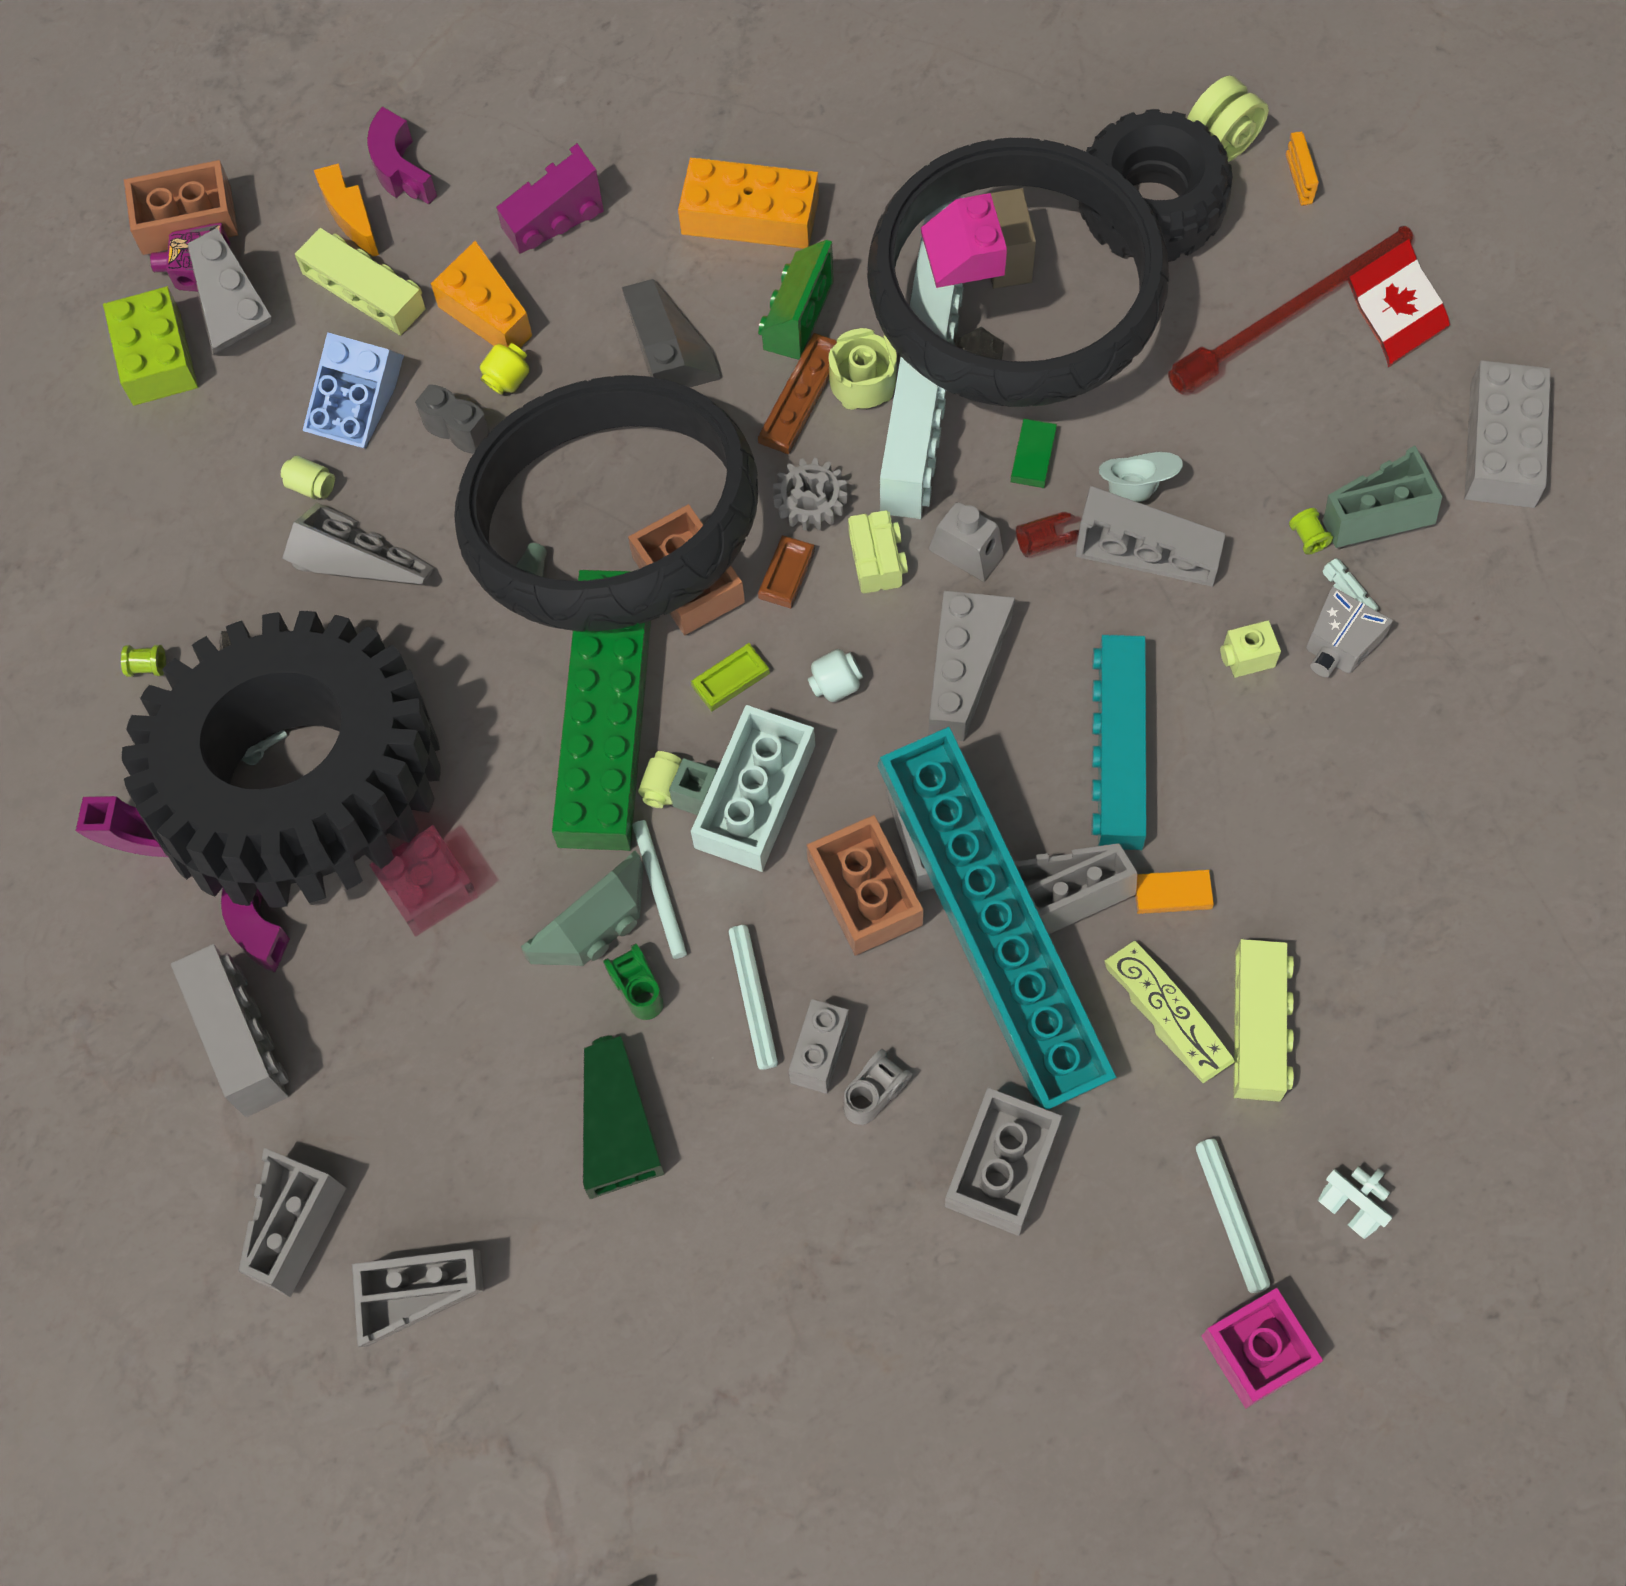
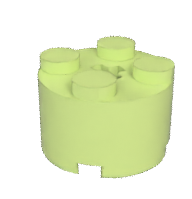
[829,328,897,410]

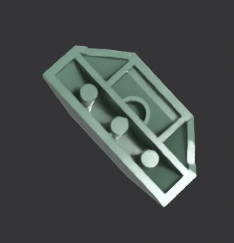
[521,851,644,966]

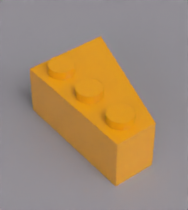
[431,241,532,348]

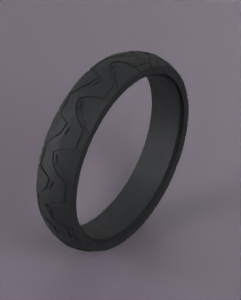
[867,138,1169,407]
[454,375,758,631]

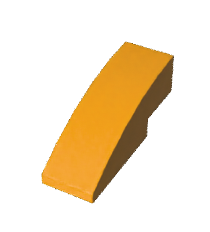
[314,163,379,257]

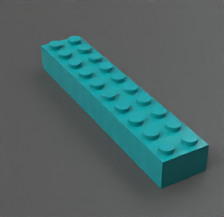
[877,727,1117,1110]

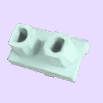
[1318,1166,1392,1239]

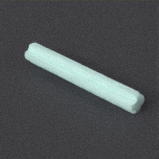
[729,925,778,1070]
[1196,1139,1270,1293]

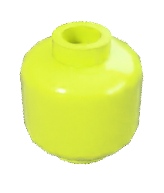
[479,343,530,395]

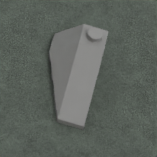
[282,503,434,584]

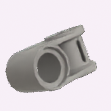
[843,1049,912,1125]

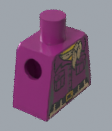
[150,223,230,292]

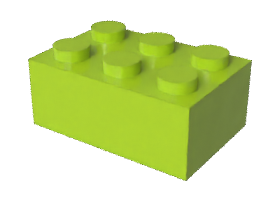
[103,286,198,406]

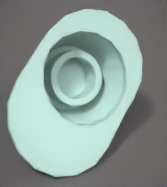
[1099,452,1183,502]

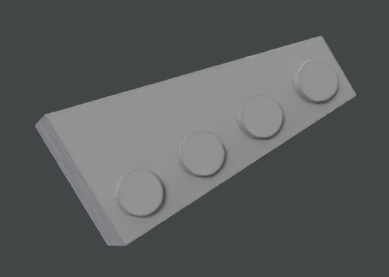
[928,591,1015,741]

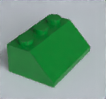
[758,240,834,360]

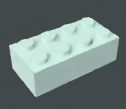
[691,705,815,872]

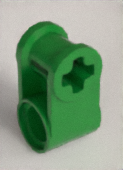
[603,943,664,1020]

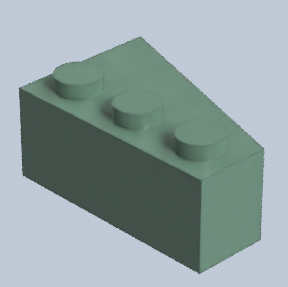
[1323,446,1442,548]

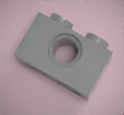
[788,999,849,1094]

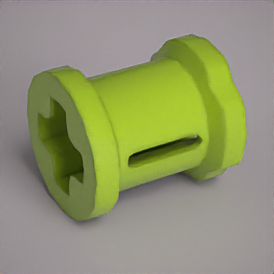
[1289,508,1333,555]
[121,645,166,677]

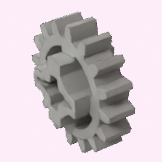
[773,458,848,530]

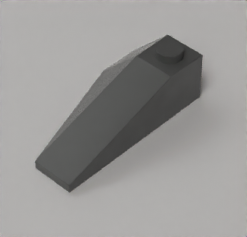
[622,279,720,388]

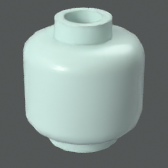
[808,649,863,703]

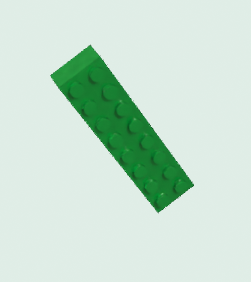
[552,570,651,851]

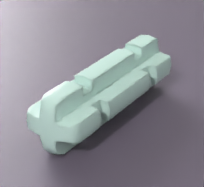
[1323,558,1378,611]

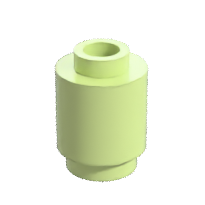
[281,456,335,499]
[638,751,682,808]

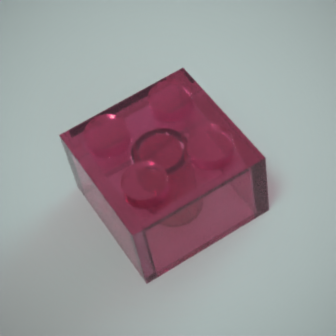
[369,825,479,937]

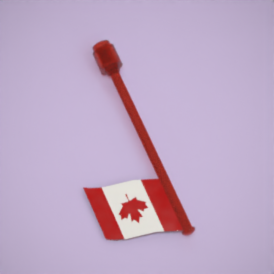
[1168,226,1450,394]

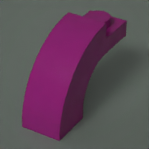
[367,106,437,204]
[75,796,168,857]
[221,888,290,972]

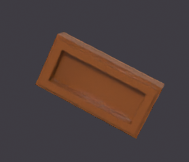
[758,535,815,609]

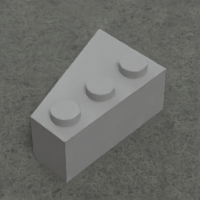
[1012,843,1137,934]

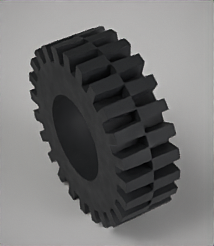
[122,611,441,907]

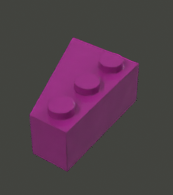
[496,143,604,254]

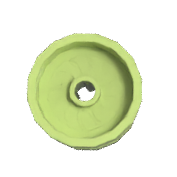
[1187,75,1269,162]

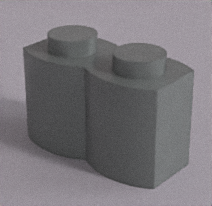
[415,384,490,454]

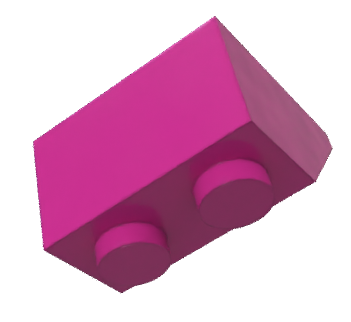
[921,193,1007,288]

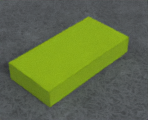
[691,643,770,712]

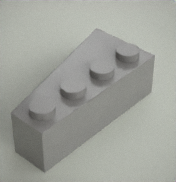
[1075,486,1226,587]

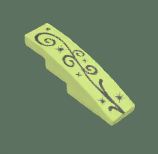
[1104,941,1234,1083]

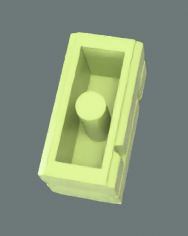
[848,510,908,594]

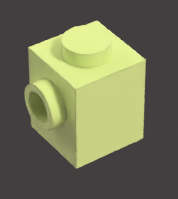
[1220,620,1281,678]

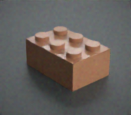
[124,160,238,255]
[628,504,745,636]
[806,815,923,956]

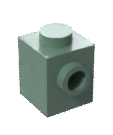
[669,758,717,815]

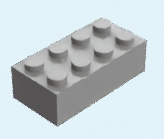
[1464,360,1551,508]
[171,944,289,1117]

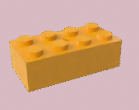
[678,157,819,249]

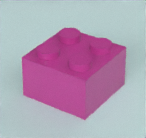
[1201,1288,1323,1409]

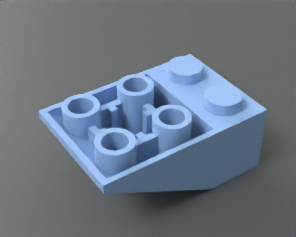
[303,332,404,449]

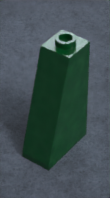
[583,1035,665,1199]

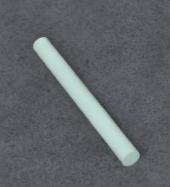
[632,820,687,959]

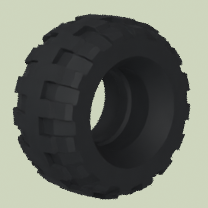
[1079,109,1233,262]

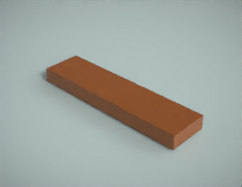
[758,333,837,455]

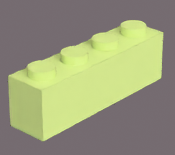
[295,228,426,336]
[1233,939,1294,1101]

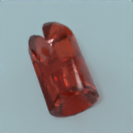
[1016,511,1079,557]

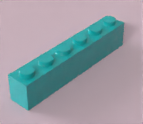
[1091,635,1146,850]

